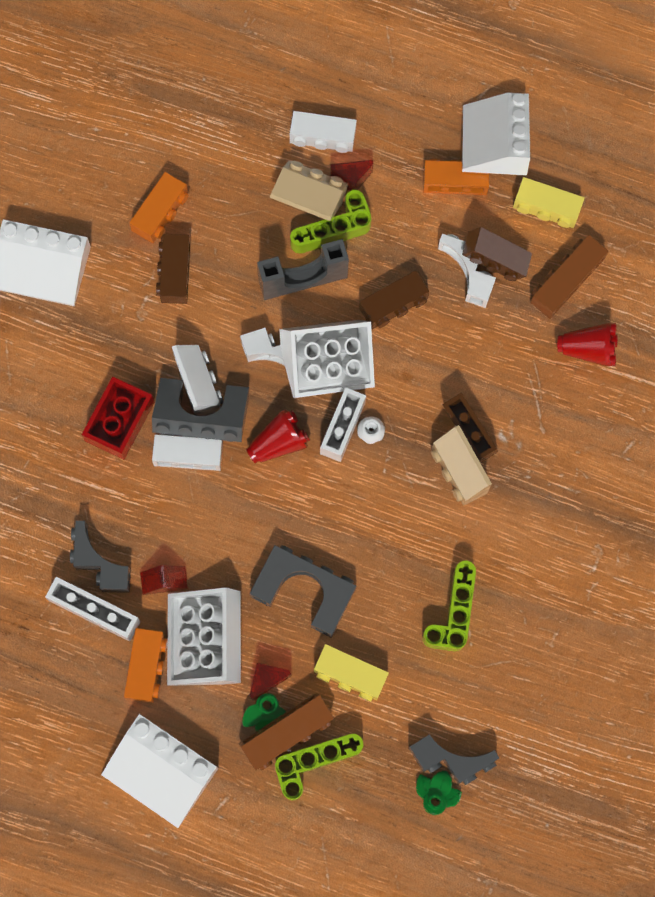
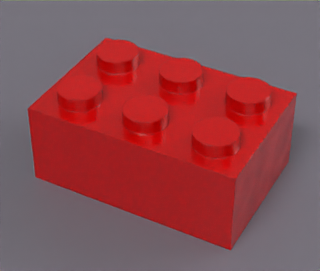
[81,376,155,460]

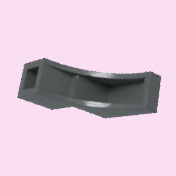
[70,521,131,593]
[408,734,499,785]

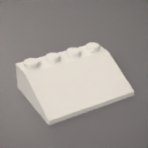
[462,93,530,175]
[0,219,91,306]
[279,320,375,398]
[167,587,241,686]
[101,714,218,828]

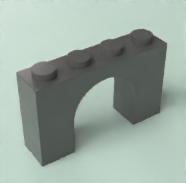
[257,239,349,300]
[152,378,249,442]
[250,545,356,638]

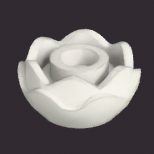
[357,416,385,444]

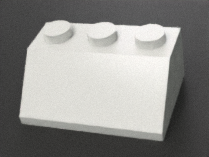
[172,345,223,416]

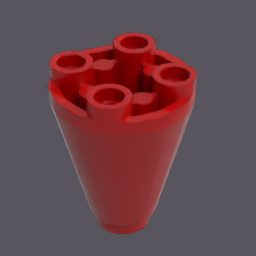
[557,323,618,367]
[246,409,310,464]

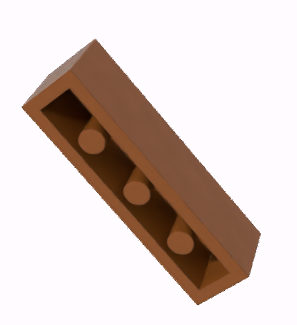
[530,235,609,319]
[238,692,335,771]

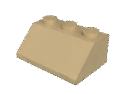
[270,161,349,221]
[431,425,492,506]

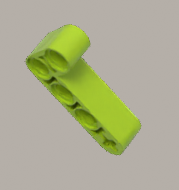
[290,190,372,254]
[422,561,476,651]
[275,734,363,801]

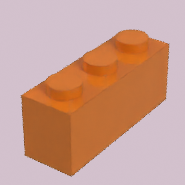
[423,159,489,195]
[129,172,189,244]
[124,628,168,703]

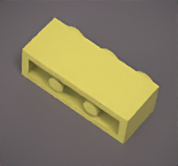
[513,177,585,228]
[314,644,389,702]

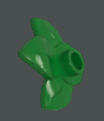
[242,693,286,731]
[416,770,462,815]

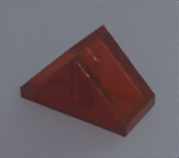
[330,160,374,191]
[140,565,188,595]
[249,663,292,701]

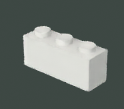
[290,111,357,153]
[320,387,366,462]
[152,434,223,471]

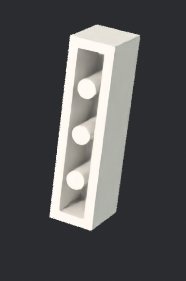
[45,577,141,642]

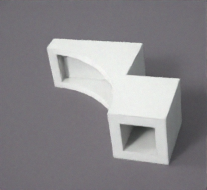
[438,234,496,308]
[240,328,285,366]

